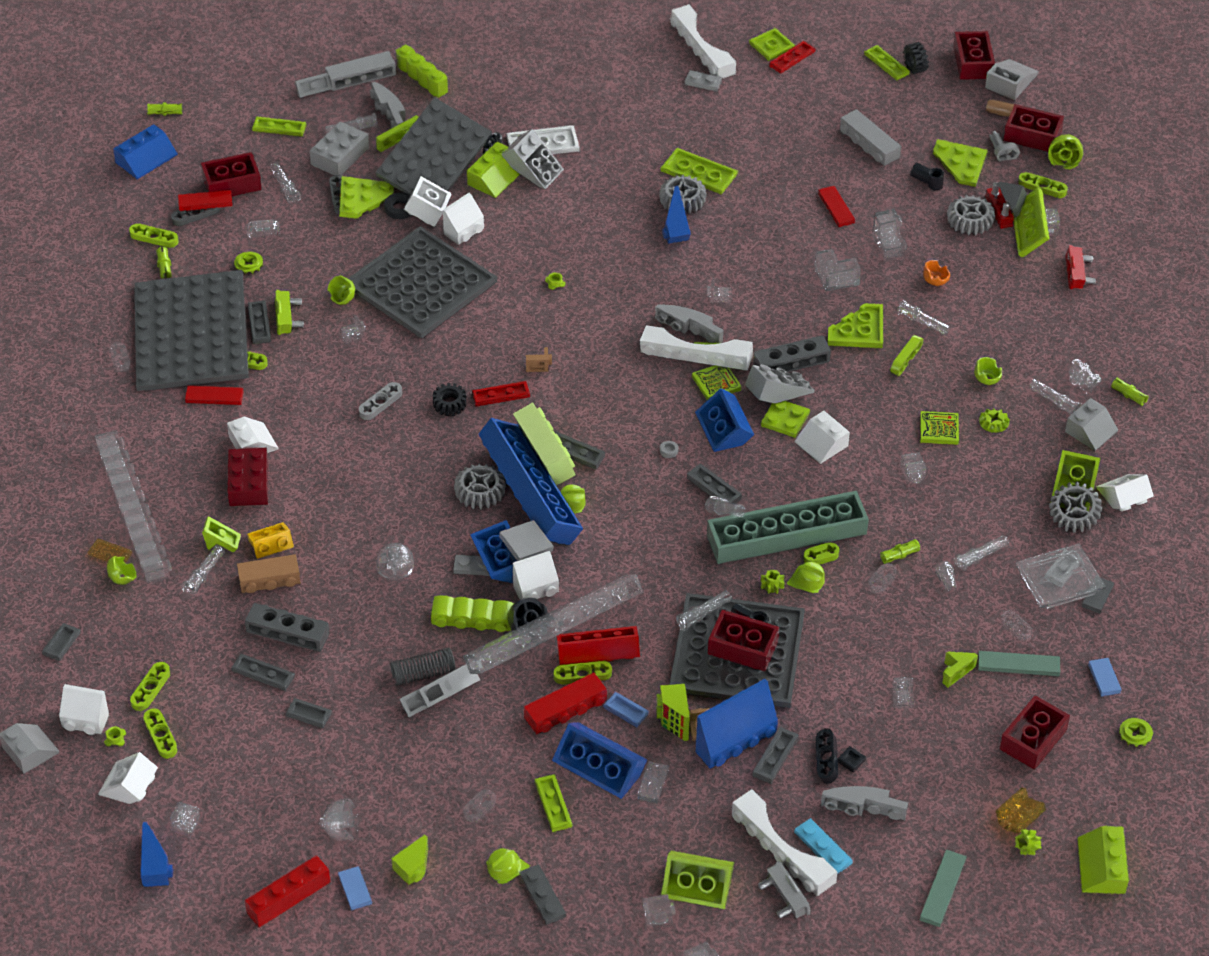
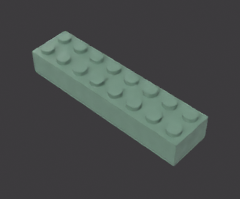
[707,491,869,564]

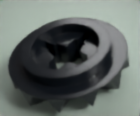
[483,132,502,155]

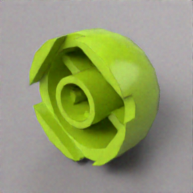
[1048,134,1083,169]

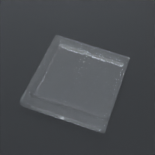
[1015,544,1106,608]

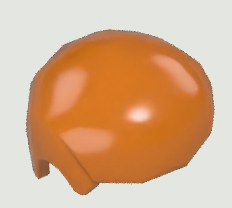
[923,260,950,286]

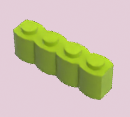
[396,45,448,98]
[431,595,514,632]

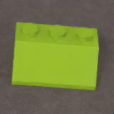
[467,142,520,198]
[1078,826,1129,894]
[661,851,734,909]

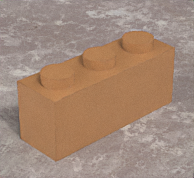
[237,554,301,593]

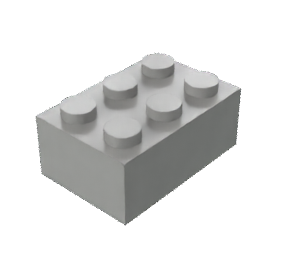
[310,122,369,175]

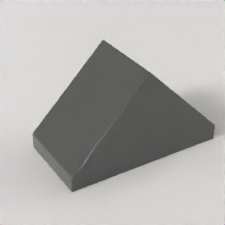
[997,182,1027,217]

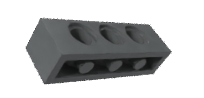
[753,335,831,372]
[245,603,330,652]

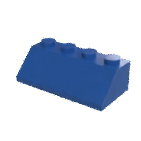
[552,722,647,799]

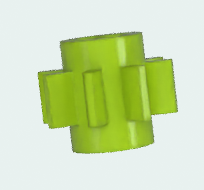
[761,570,785,594]
[1015,829,1042,855]

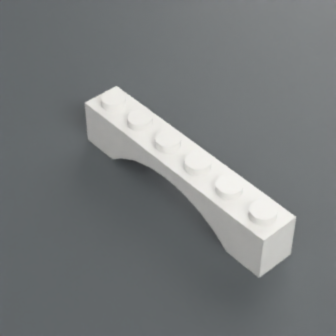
[670,5,736,78]
[640,325,753,370]
[732,789,837,896]

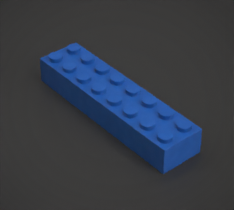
[478,418,583,545]

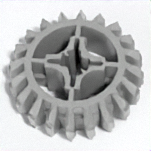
[659,175,707,215]
[947,195,995,236]
[454,463,506,510]
[1049,482,1102,533]

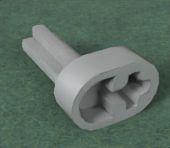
[989,131,1020,161]

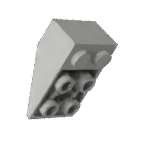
[985,59,1039,101]
[501,129,564,189]
[745,364,815,403]

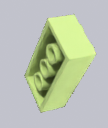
[513,402,576,485]

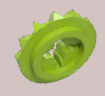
[234,252,263,275]
[979,408,1010,433]
[1119,718,1153,747]

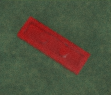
[769,41,816,74]
[818,186,855,227]
[178,190,232,211]
[472,381,530,407]
[185,386,244,405]

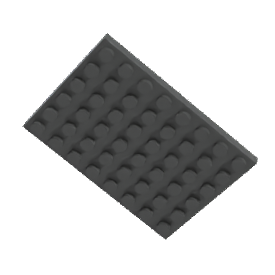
[134,270,249,391]

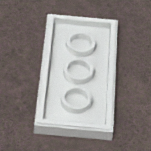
[506,125,579,154]

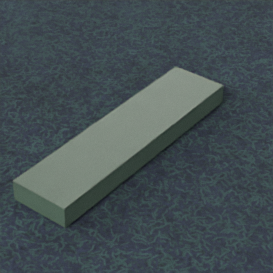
[978,651,1060,676]
[920,850,967,927]

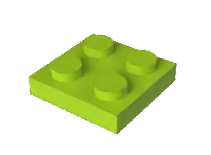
[761,401,810,438]

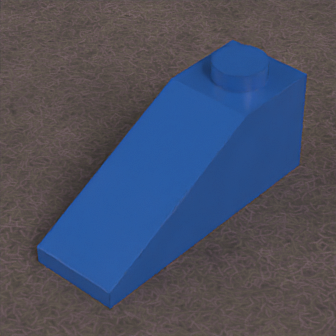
[662,186,691,244]
[141,822,173,887]

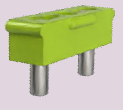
[275,290,304,335]

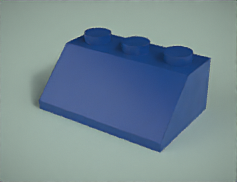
[113,124,178,179]
[695,388,754,452]
[470,520,517,583]

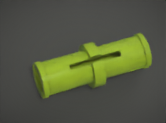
[147,102,182,116]
[156,247,172,279]
[1111,377,1149,406]
[880,539,920,564]

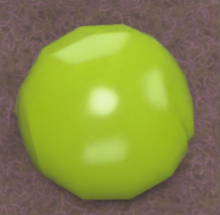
[327,275,355,305]
[974,357,1002,385]
[106,556,136,585]

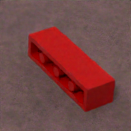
[556,626,640,665]
[524,672,607,734]
[245,855,331,928]

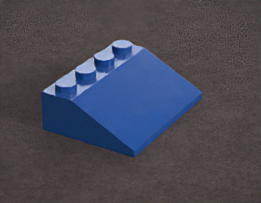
[695,679,778,769]

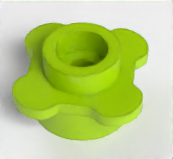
[545,272,565,290]
[104,727,126,746]

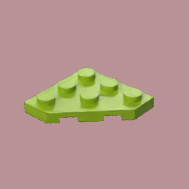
[933,139,987,187]
[339,176,394,219]
[828,303,883,348]

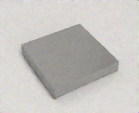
[499,520,554,561]

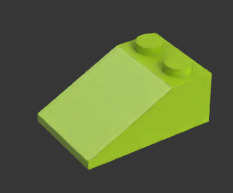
[1050,450,1100,511]

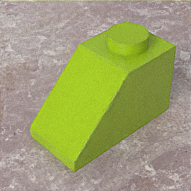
[391,835,428,885]

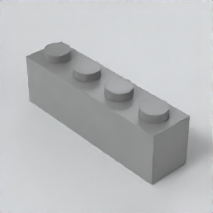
[325,51,396,91]
[840,109,901,166]

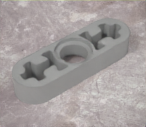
[359,382,402,420]

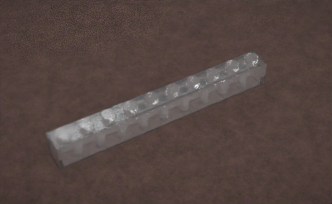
[94,430,172,584]
[463,574,643,674]

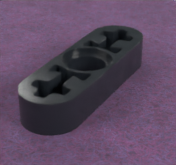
[816,728,838,784]

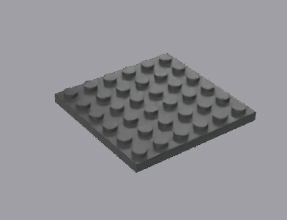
[348,226,497,339]
[670,593,805,708]

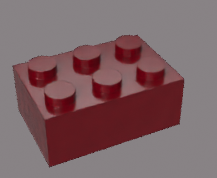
[953,31,995,80]
[1003,104,1064,152]
[201,152,262,196]
[227,447,268,506]
[708,610,779,672]
[999,695,1070,770]

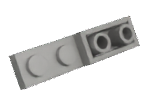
[370,82,406,129]
[655,304,723,343]
[399,662,480,717]
[821,786,908,820]

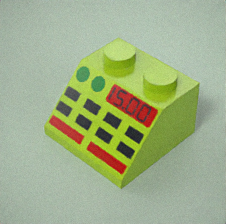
[656,684,690,741]

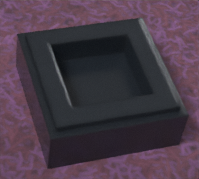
[838,746,866,773]

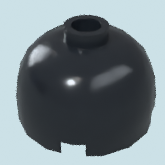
[508,598,549,638]

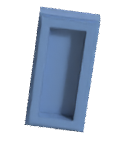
[1088,658,1121,696]
[604,692,649,727]
[338,866,372,910]

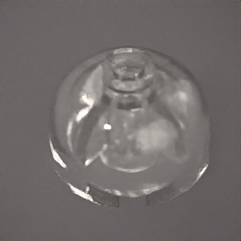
[375,542,415,581]
[320,798,358,841]

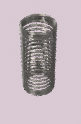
[390,647,456,687]

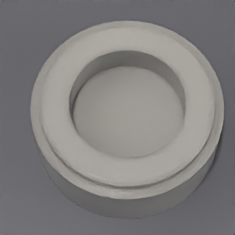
[659,441,679,458]

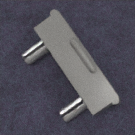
[758,861,810,919]

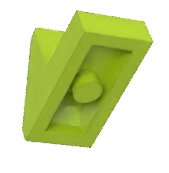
[202,516,241,552]
[942,652,978,688]

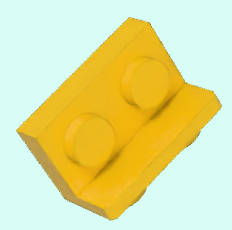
[247,522,294,559]

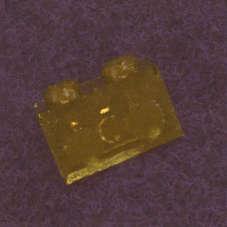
[996,787,1046,834]

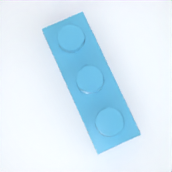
[794,818,853,874]

